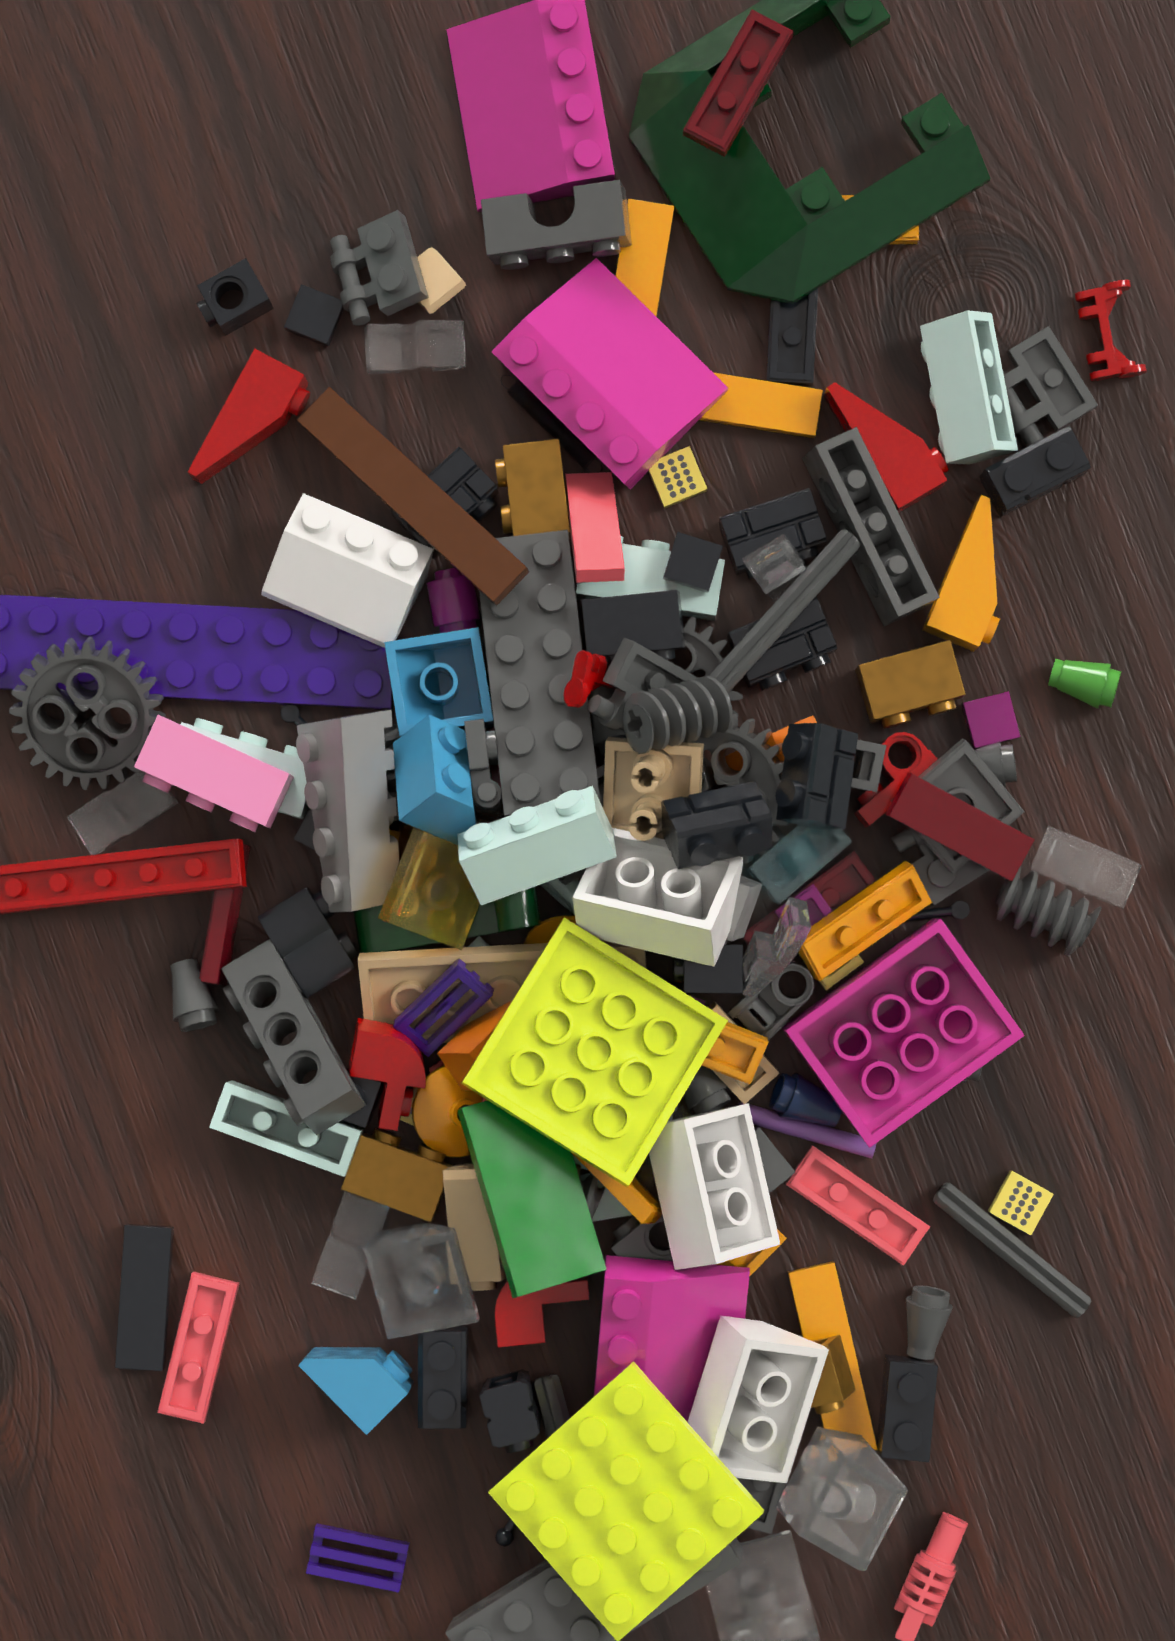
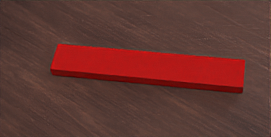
[0,838,247,914]

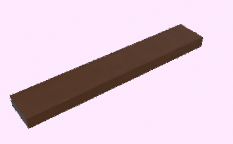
[297,386,529,606]

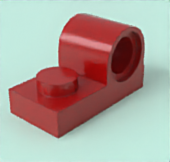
[853,732,938,828]

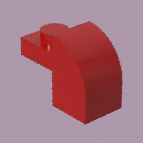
[349,1018,426,1131]
[495,1276,590,1347]

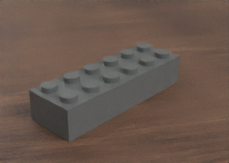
[479,530,600,817]
[445,1538,744,1641]

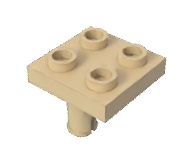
[603,737,704,841]

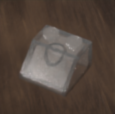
[363,1223,480,1339]
[776,1427,909,1571]
[706,1530,820,1641]

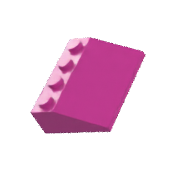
[446,0,615,212]
[492,258,729,490]
[781,918,1025,1148]
[593,1255,750,1422]

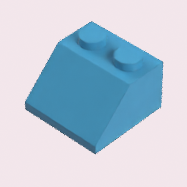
[384,627,494,737]
[393,714,477,845]
[298,1347,414,1435]

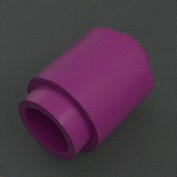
[426,568,480,633]

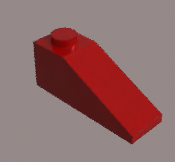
[188,348,311,484]
[824,382,948,513]

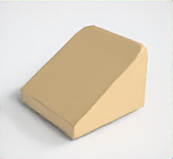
[417,247,466,314]

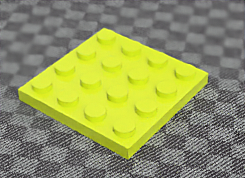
[461,917,728,1187]
[488,1361,764,1641]

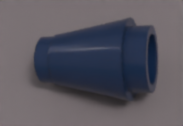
[769,1073,842,1127]

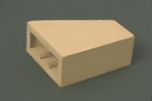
[443,1164,507,1291]

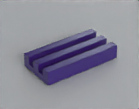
[393,958,494,1057]
[306,1523,410,1593]

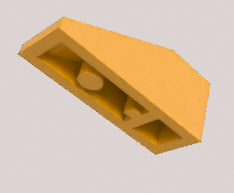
[922,495,1000,652]

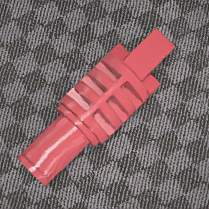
[894,1512,968,1641]

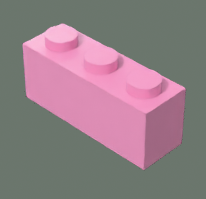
[134,715,294,832]

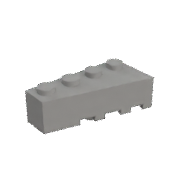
[296,710,401,912]

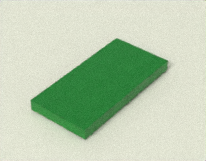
[457,1100,607,1298]

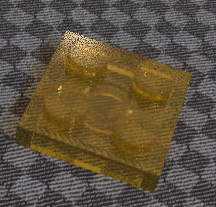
[378,828,480,950]

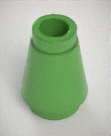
[1048,659,1121,709]

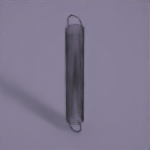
[500,375,603,473]

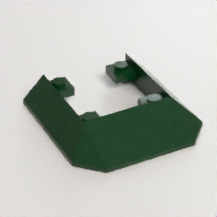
[629,0,991,304]

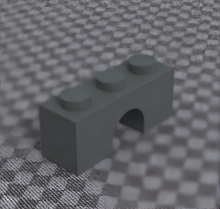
[481,180,632,270]

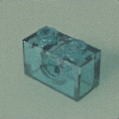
[746,825,852,905]

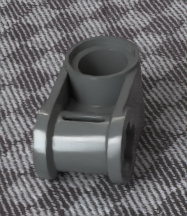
[727,962,814,1041]

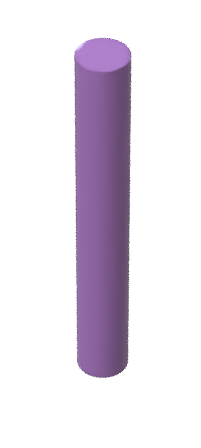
[739,1101,876,1159]

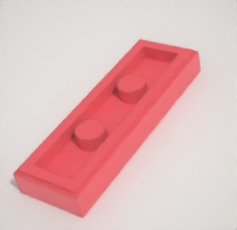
[565,472,625,583]
[785,1145,930,1266]
[157,1272,239,1424]

